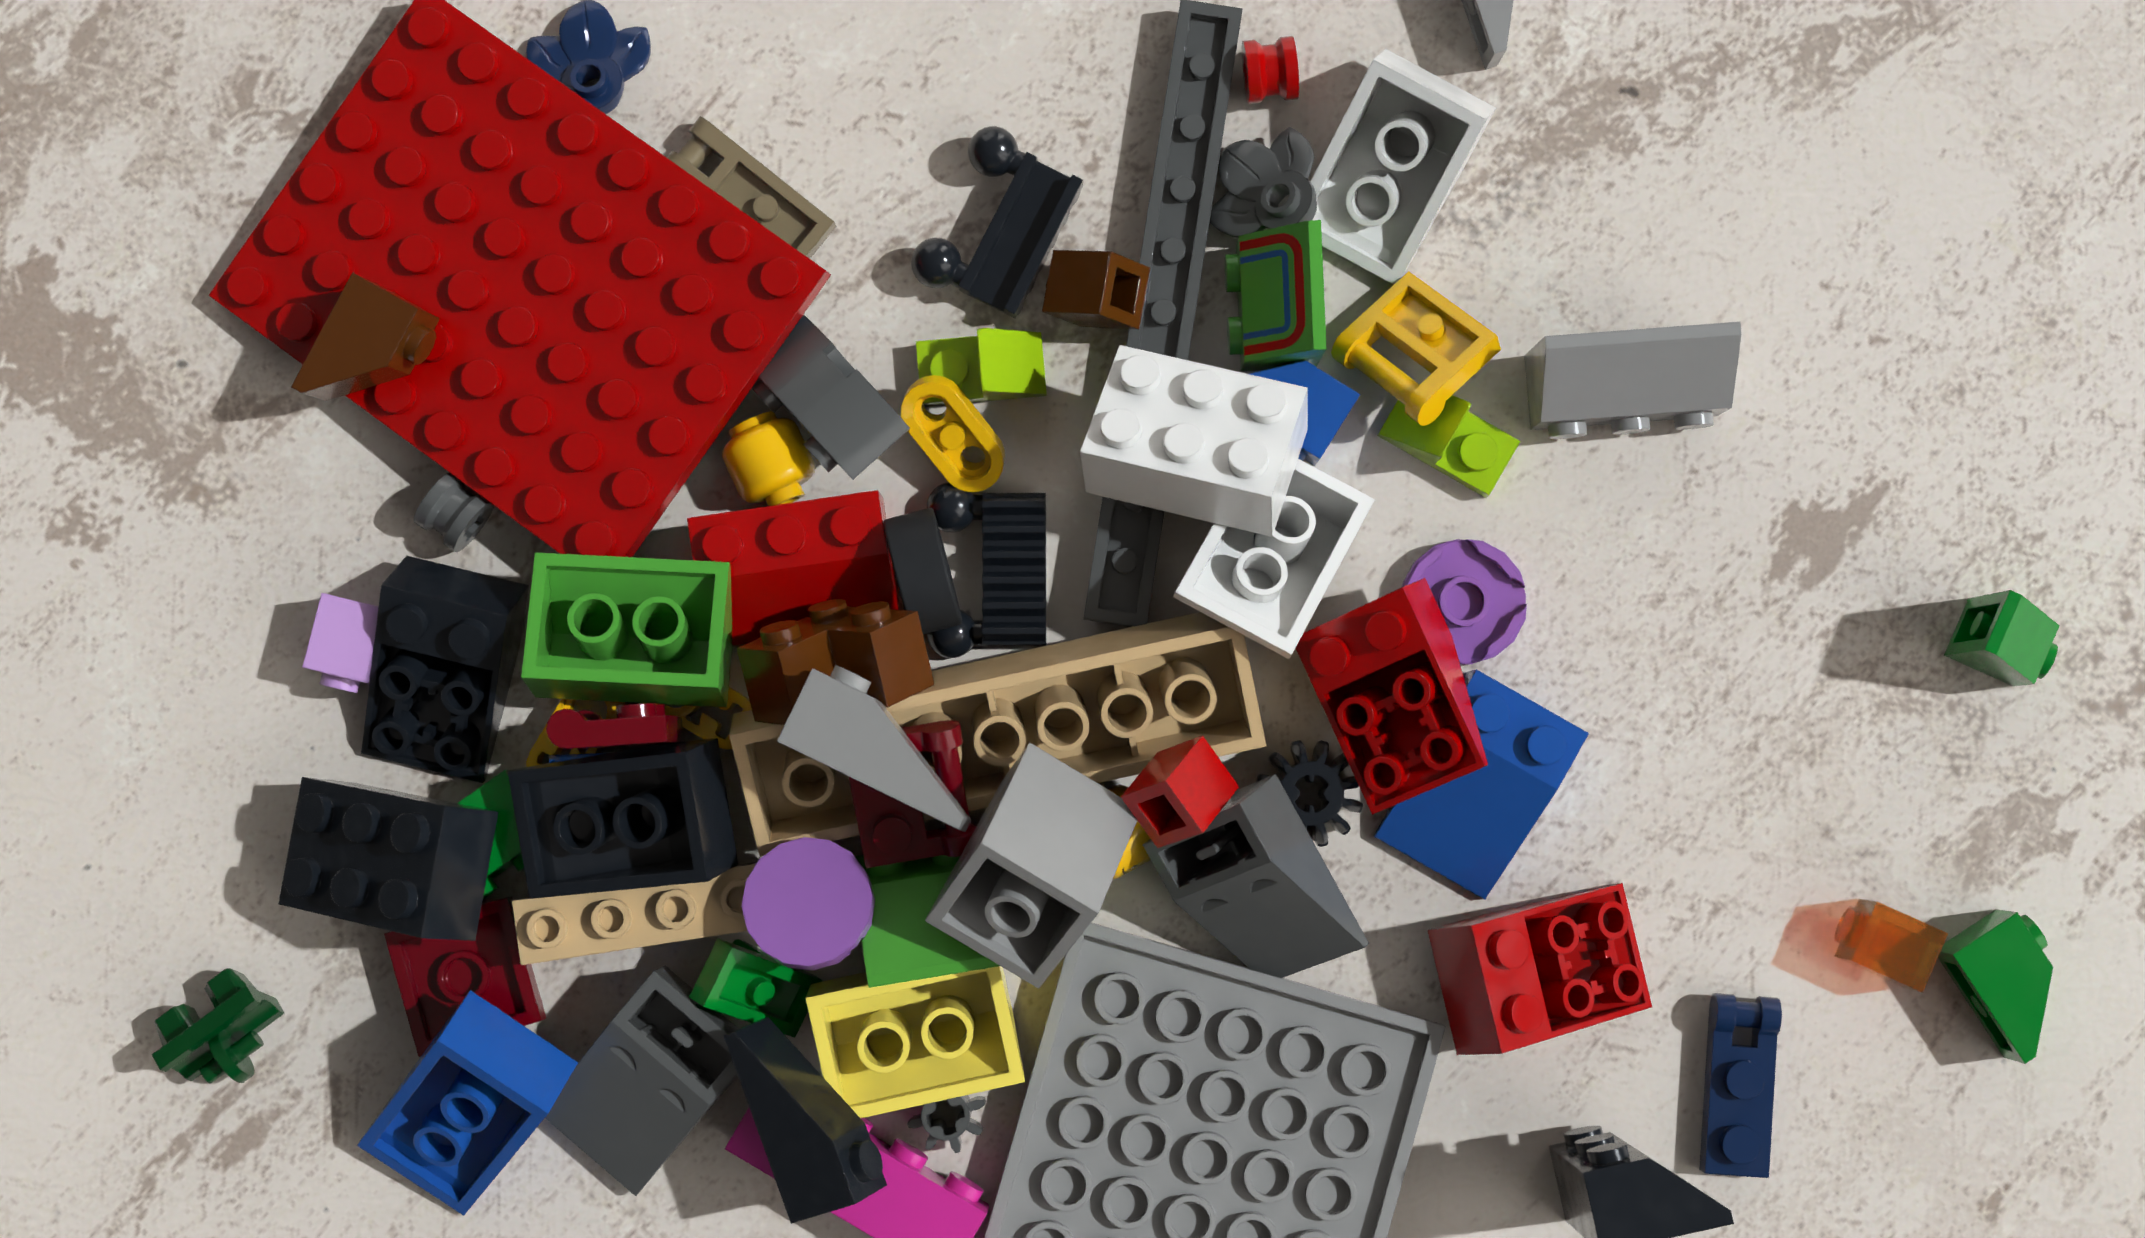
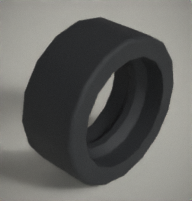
[883,508,962,634]

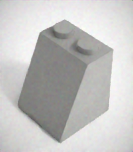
[925,742,1137,989]

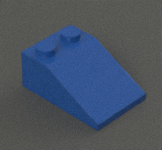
[1374,669,1589,899]
[357,990,578,1216]

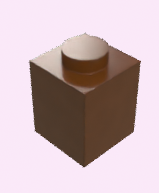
[1042,250,1150,330]

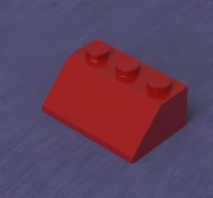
[687,490,900,646]

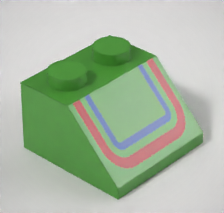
[1225,220,1327,371]

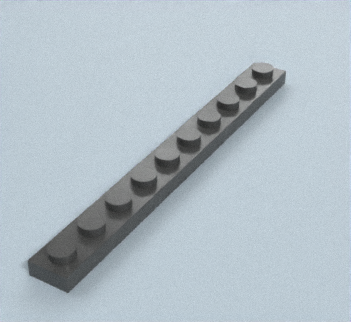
[1083,0,1243,627]

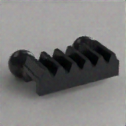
[911,126,1083,319]
[926,482,1046,658]

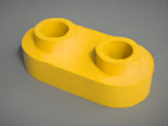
[901,375,1005,492]

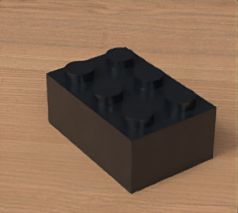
[278,777,499,941]

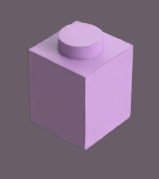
[302,593,378,693]

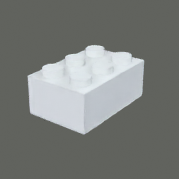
[1080,345,1308,537]

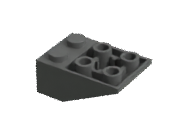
[1143,774,1369,978]
[545,965,739,1196]

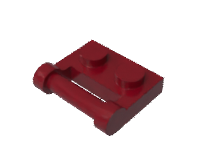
[546,703,683,749]
[849,720,977,868]

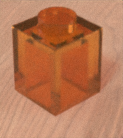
[1834,899,1948,993]

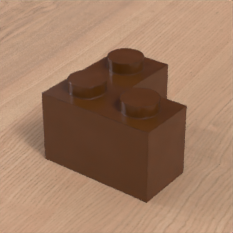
[737,599,934,725]

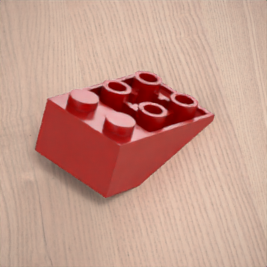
[1296,578,1488,815]
[1427,883,1652,1055]

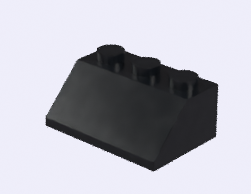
[1549,1126,1734,1238]

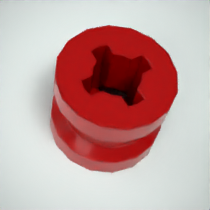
[1241,36,1299,104]

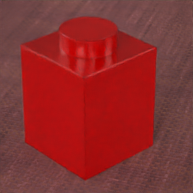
[1121,735,1239,848]

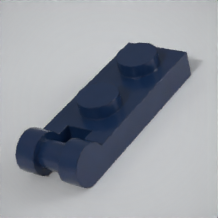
[1699,993,1782,1178]

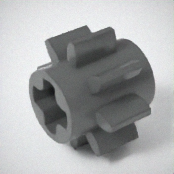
[907,1095,986,1153]

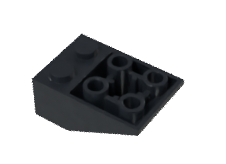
[361,556,529,783]

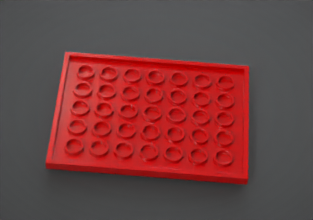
[208,0,831,557]

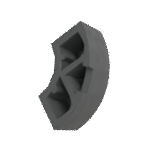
[752,315,910,480]

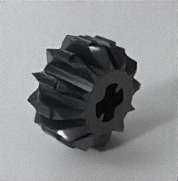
[1256,740,1363,847]

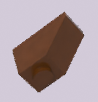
[291,273,440,401]

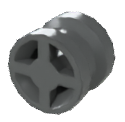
[414,473,494,553]

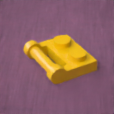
[1331,271,1501,426]

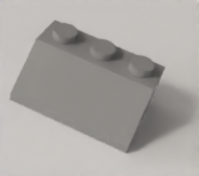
[1524,322,1742,439]

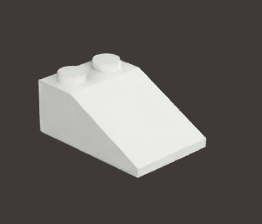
[1310,49,1496,284]
[1173,459,1375,659]

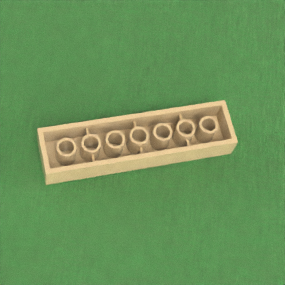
[729,612,1266,857]

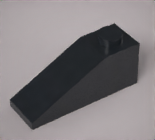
[724,1017,887,1224]

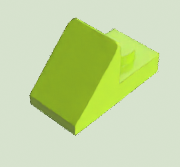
[916,328,1047,407]
[1377,395,1520,498]

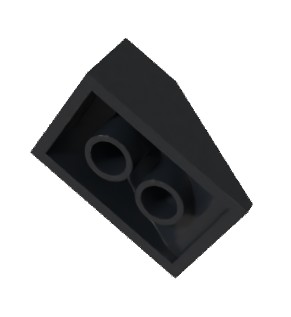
[508,738,738,899]

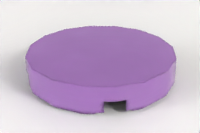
[1402,539,1527,665]
[741,837,875,970]

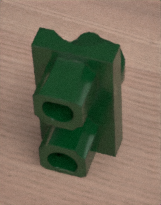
[152,968,285,1083]

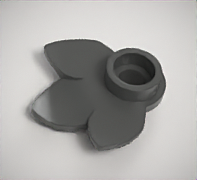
[1210,127,1317,238]

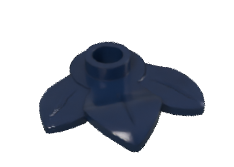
[526,0,651,114]

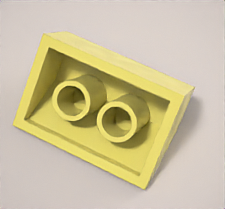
[805,966,1025,1118]

